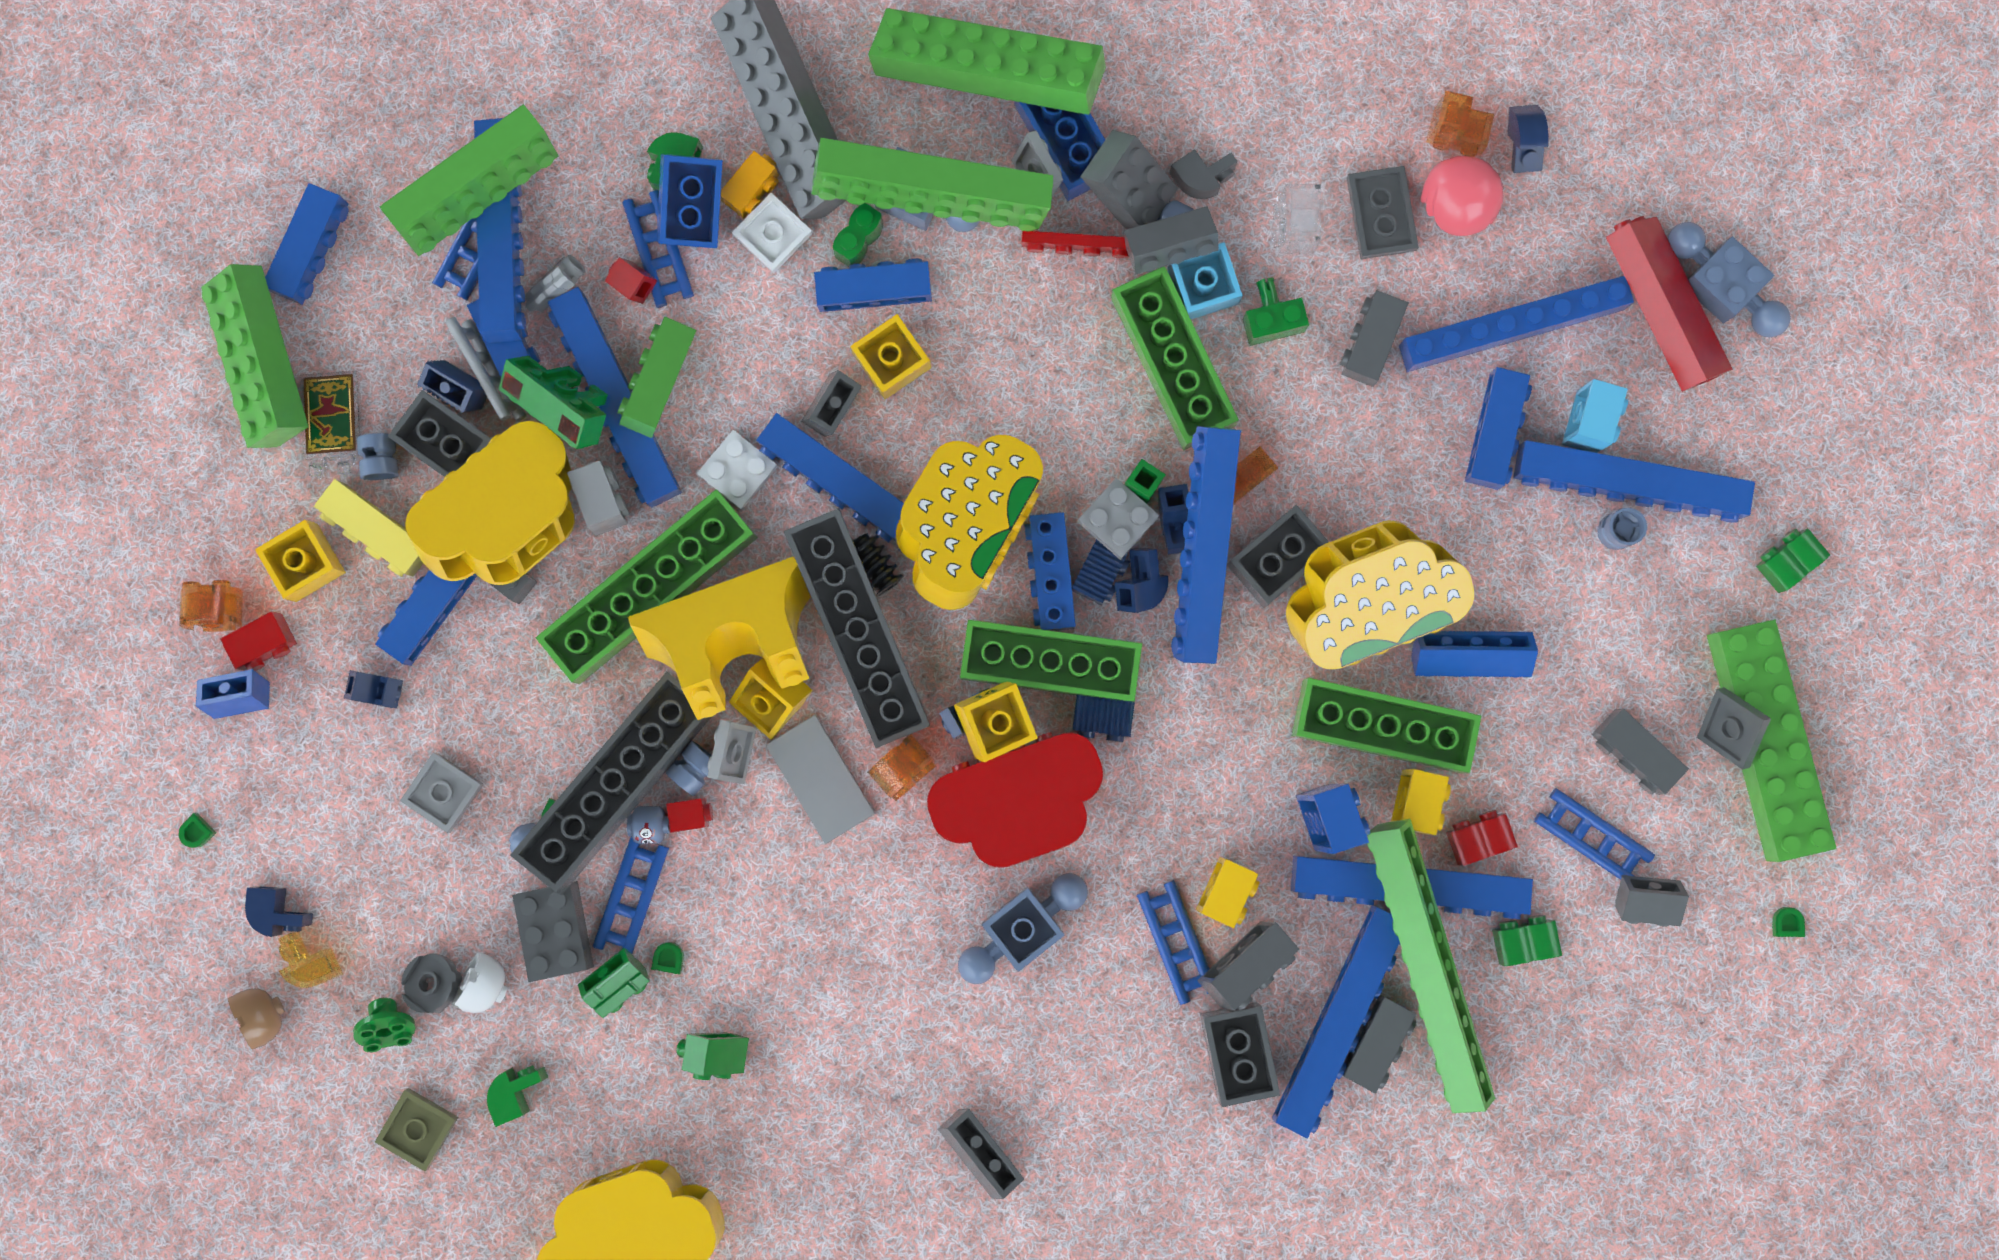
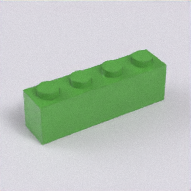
[617,316,697,438]

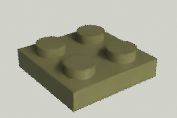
[375,1088,459,1172]

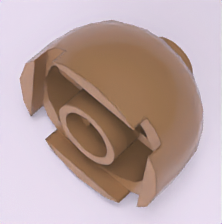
[228,988,285,1050]

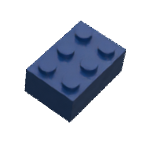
[656,154,723,248]

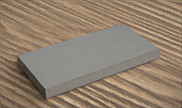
[766,715,876,844]

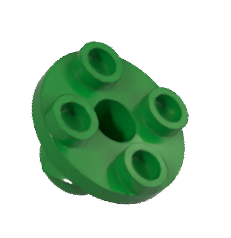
[353,997,416,1053]

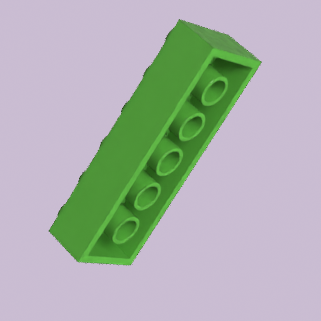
[379,104,559,256]
[201,264,309,448]
[1111,266,1239,451]
[960,620,1142,702]
[1291,678,1482,774]

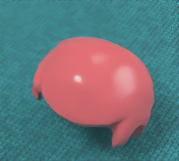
[1420,156,1504,236]

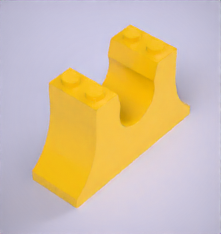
[628,556,811,720]

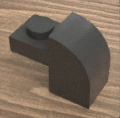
[1169,149,1238,199]

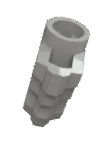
[525,255,585,312]

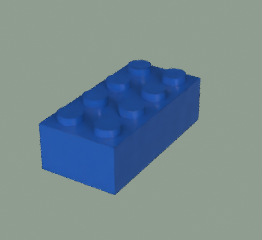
[1014,101,1105,202]
[1296,784,1370,854]

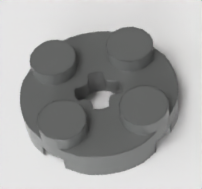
[401,954,462,1013]

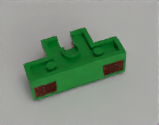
[499,355,608,449]

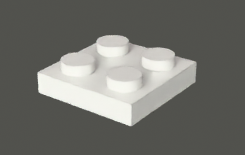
[732,193,813,274]
[697,430,778,510]

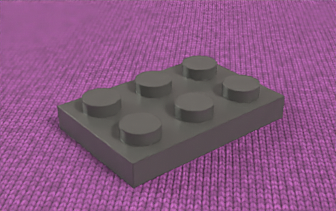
[1347,166,1419,260]

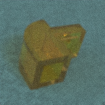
[278,932,343,988]

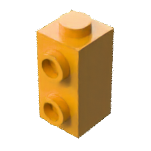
[720,150,779,219]

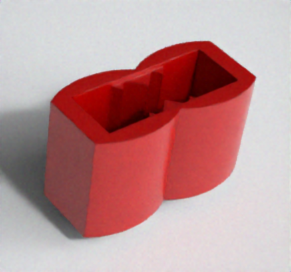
[1446,810,1518,866]

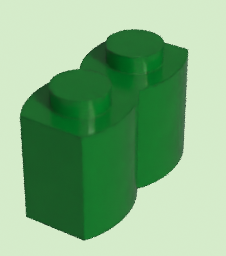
[833,203,883,267]
[1756,528,1830,593]
[1492,915,1562,966]

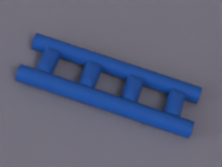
[622,190,694,308]
[432,201,520,301]
[1534,788,1655,880]
[592,837,669,954]
[1137,880,1210,1005]

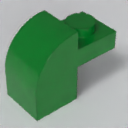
[647,132,703,190]
[1124,459,1166,504]
[487,1065,548,1127]

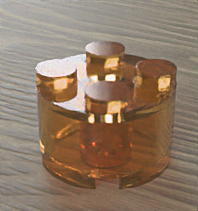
[179,580,243,632]
[867,734,936,801]

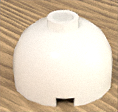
[452,952,508,1013]

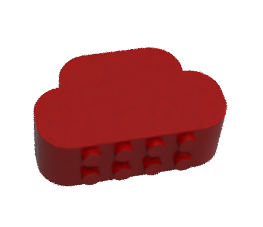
[927,732,1103,868]

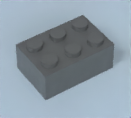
[1080,130,1178,229]
[388,390,491,477]
[1227,504,1329,608]
[512,881,594,982]
[1197,921,1300,1011]
[1200,1002,1280,1107]

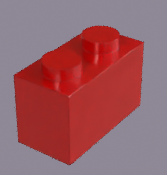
[220,611,297,671]

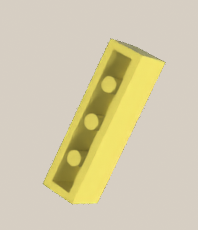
[313,479,423,577]

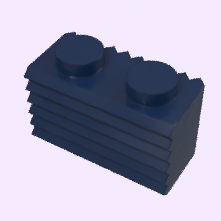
[417,360,487,413]
[1072,539,1130,606]
[1072,695,1135,742]

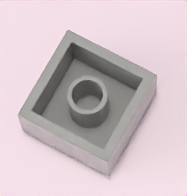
[567,460,630,536]

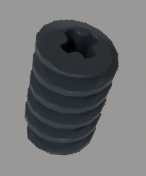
[853,533,904,597]

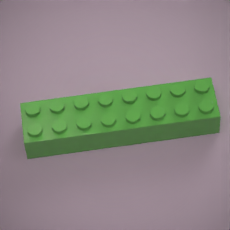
[868,8,1106,115]
[811,138,1053,231]
[535,489,758,684]
[1707,619,1837,862]

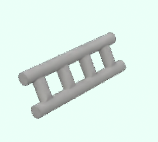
[445,317,526,422]

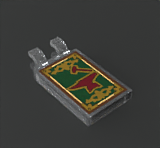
[300,370,363,480]

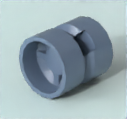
[357,433,399,480]
[1597,508,1647,550]
[666,741,712,796]

